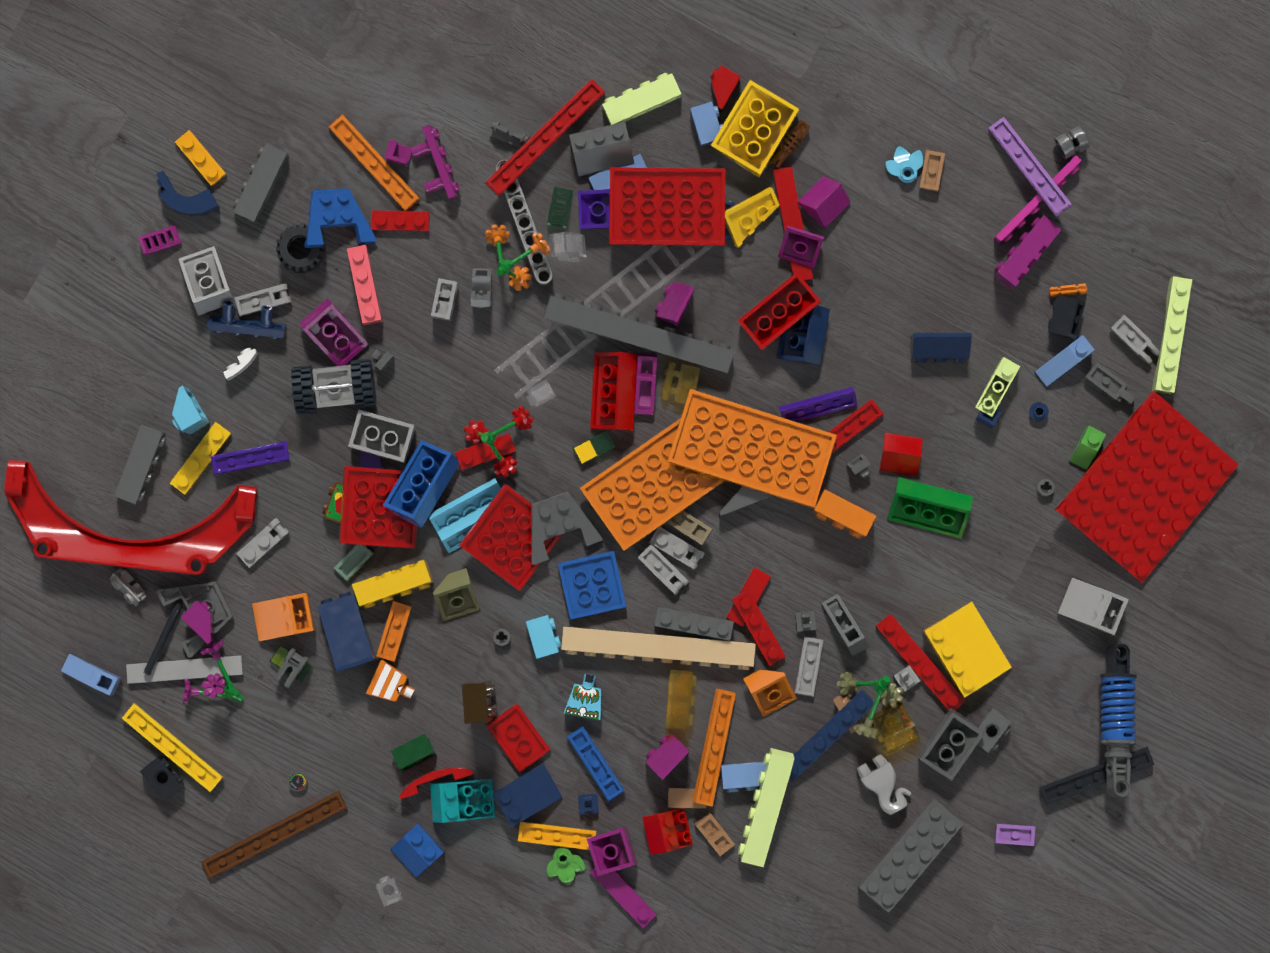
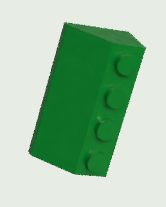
[887,477,973,539]

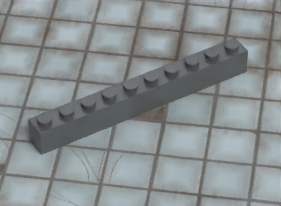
[543,293,734,373]

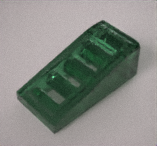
[547,187,573,228]

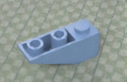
[61,654,121,696]

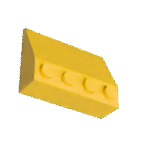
[711,80,799,178]
[923,602,1012,697]

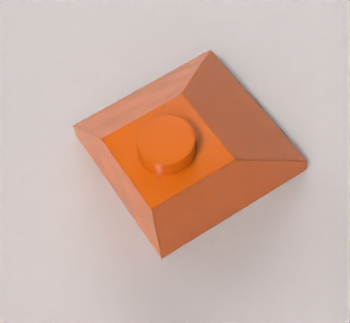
[743,670,797,717]

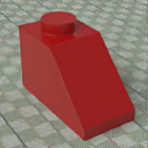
[710,65,741,112]

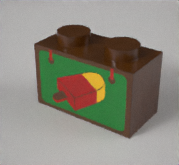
[322,482,343,523]

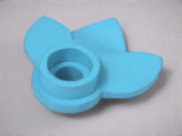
[886,146,923,183]

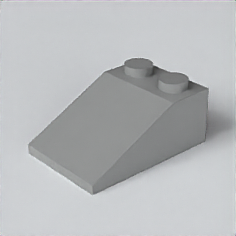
[178,246,235,316]

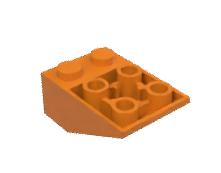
[252,593,316,641]

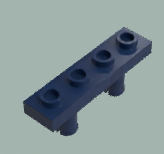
[207,301,286,339]

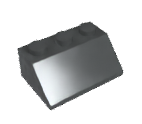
[569,122,634,177]
[918,708,985,781]

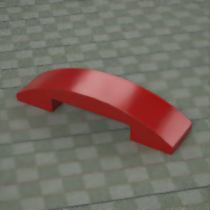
[399,767,474,799]

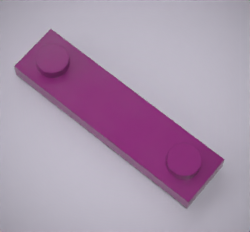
[590,867,657,928]

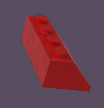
[738,272,821,350]
[590,352,638,431]

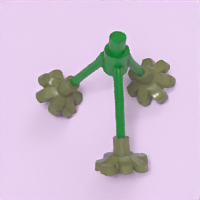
[837,672,904,739]

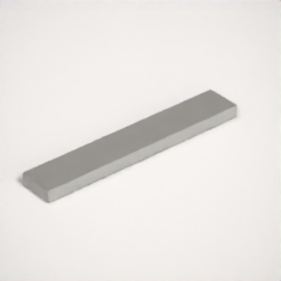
[126,655,243,684]

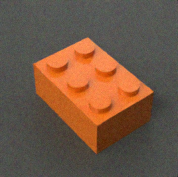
[812,490,876,539]

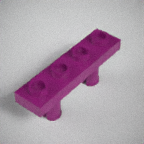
[411,125,460,200]

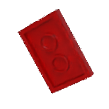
[486,703,551,773]

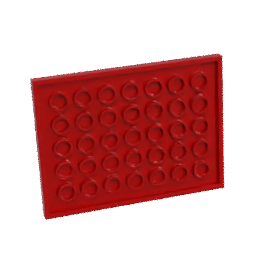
[1055,391,1239,583]

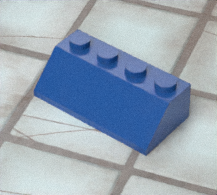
[383,440,460,528]

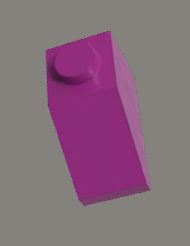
[181,601,213,644]

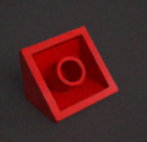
[879,433,923,476]

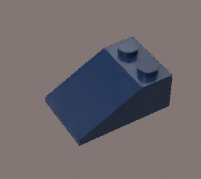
[493,764,562,827]

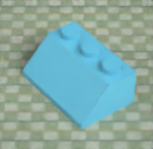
[172,386,210,434]

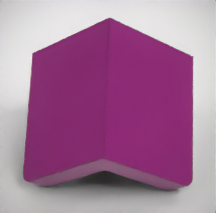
[384,140,412,167]

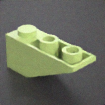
[975,357,1020,417]

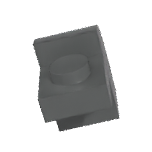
[471,268,492,308]

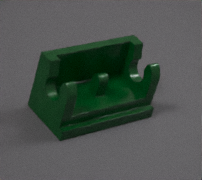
[391,734,437,772]

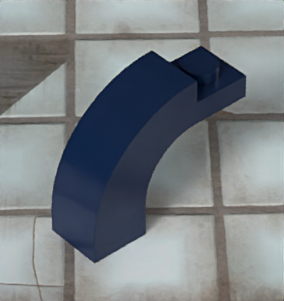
[156,171,220,216]

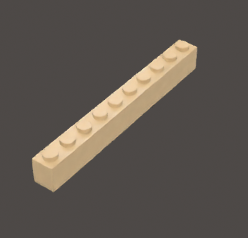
[561,627,756,670]

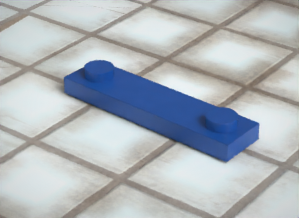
[567,726,625,801]

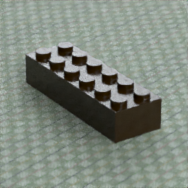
[462,681,497,724]

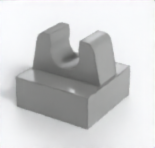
[893,665,920,692]

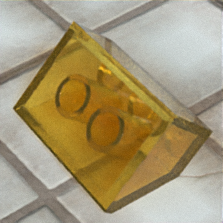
[665,670,696,729]

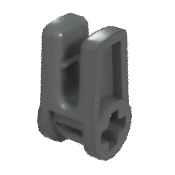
[274,648,309,689]

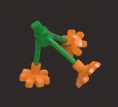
[485,225,551,291]

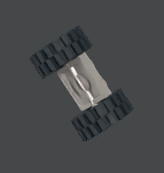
[291,359,376,415]

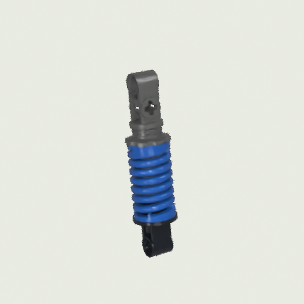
[1100,643,1137,797]

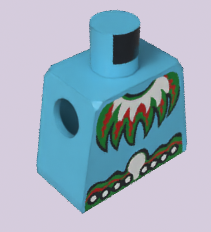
[564,674,601,720]

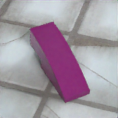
[634,352,657,415]

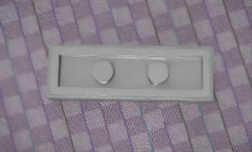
[795,637,823,697]

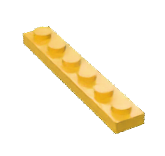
[122,703,223,792]

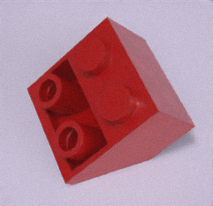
[642,808,693,855]

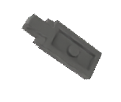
[1085,362,1135,405]

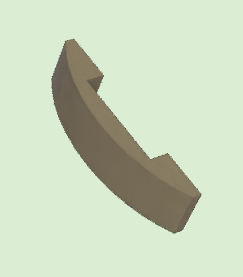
[667,510,713,546]

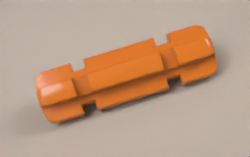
[1049,283,1087,298]

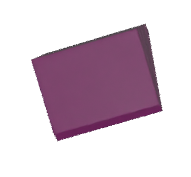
[797,176,851,229]
[778,226,824,268]

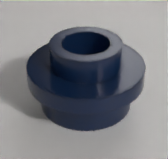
[1029,402,1049,421]

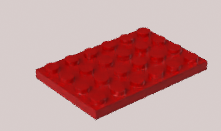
[609,167,725,246]

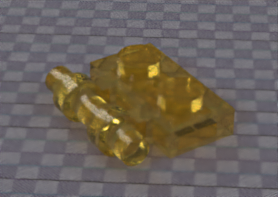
[661,362,700,404]

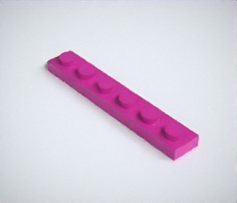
[994,156,1082,244]

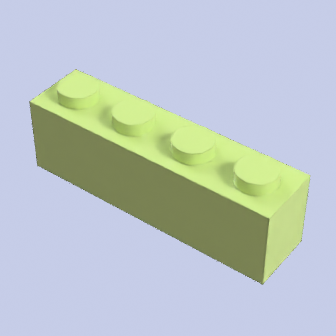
[602,73,681,125]

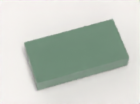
[333,545,374,582]

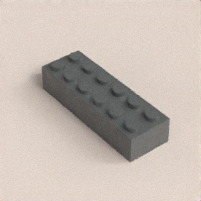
[858,798,963,913]

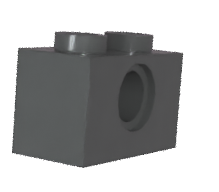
[977,708,1011,753]

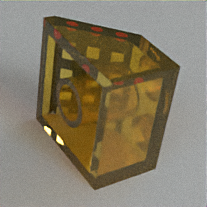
[867,702,921,757]

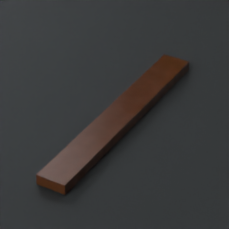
[201,791,348,879]

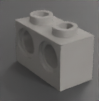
[431,278,459,322]

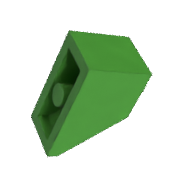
[1069,426,1106,470]

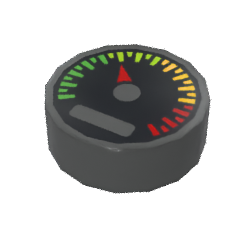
[288,772,308,791]

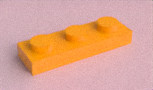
[175,130,227,186]

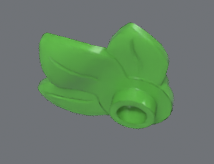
[547,848,585,885]

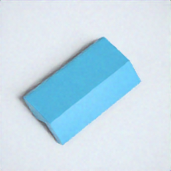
[429,478,501,553]

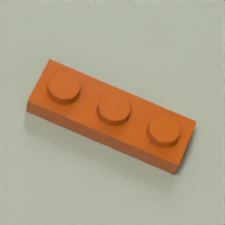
[376,601,412,662]

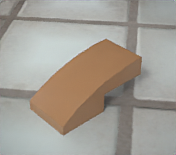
[668,788,706,808]
[695,812,735,856]

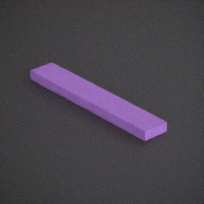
[988,117,1072,217]

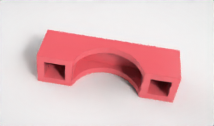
[347,245,383,326]

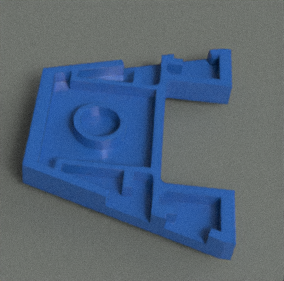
[305,188,377,248]

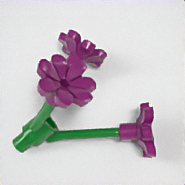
[183,640,244,704]

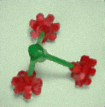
[464,406,533,477]

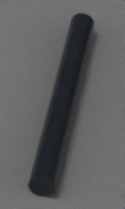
[143,603,183,675]

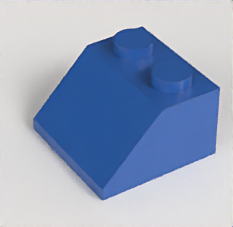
[391,823,445,877]

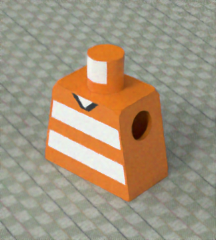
[366,660,415,702]

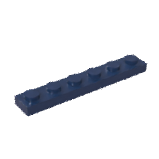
[789,689,875,782]

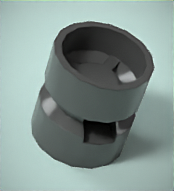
[1054,126,1090,160]

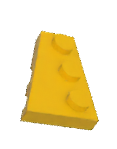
[725,187,779,248]

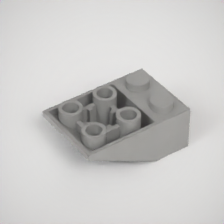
[1058,578,1129,635]

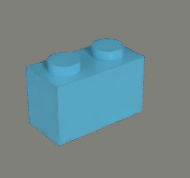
[526,615,561,658]

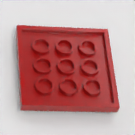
[339,466,417,548]
[459,484,562,591]

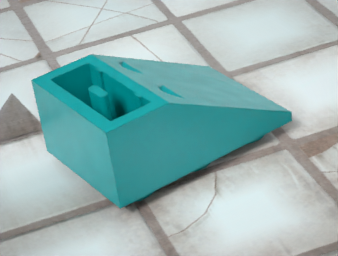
[430,779,495,823]

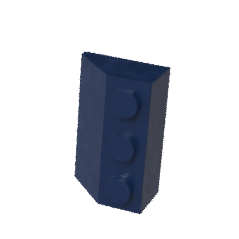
[777,305,830,365]
[910,333,972,363]

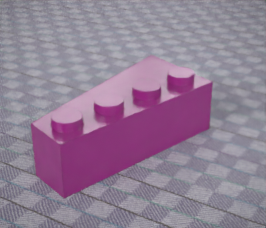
[994,215,1062,291]

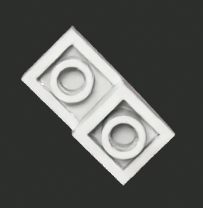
[223,348,258,380]

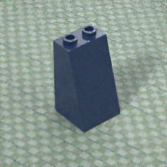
[317,592,377,672]

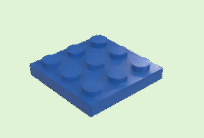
[558,551,626,620]

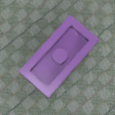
[995,823,1035,846]

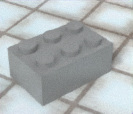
[348,410,416,464]

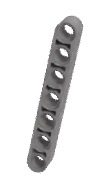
[496,160,553,286]

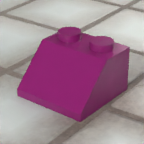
[587,826,638,876]

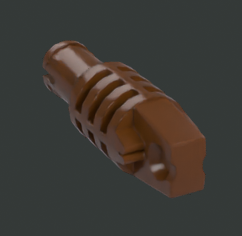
[769,120,810,169]

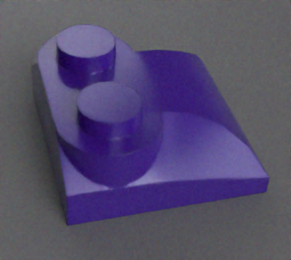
[578,189,610,229]

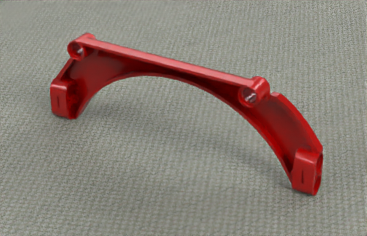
[4,460,258,575]

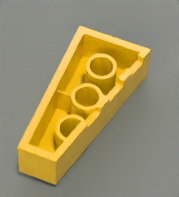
[352,559,433,609]

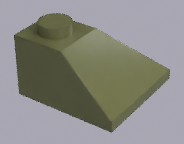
[433,568,480,621]

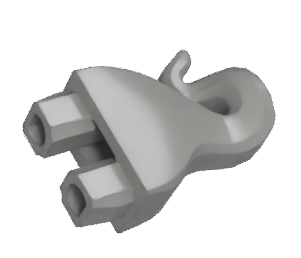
[857,754,912,815]

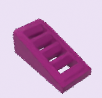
[138,225,182,256]

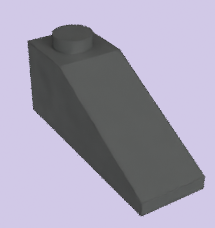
[719,486,772,516]
[822,594,869,657]

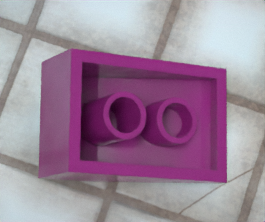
[654,282,694,328]
[299,298,368,366]
[645,734,689,780]

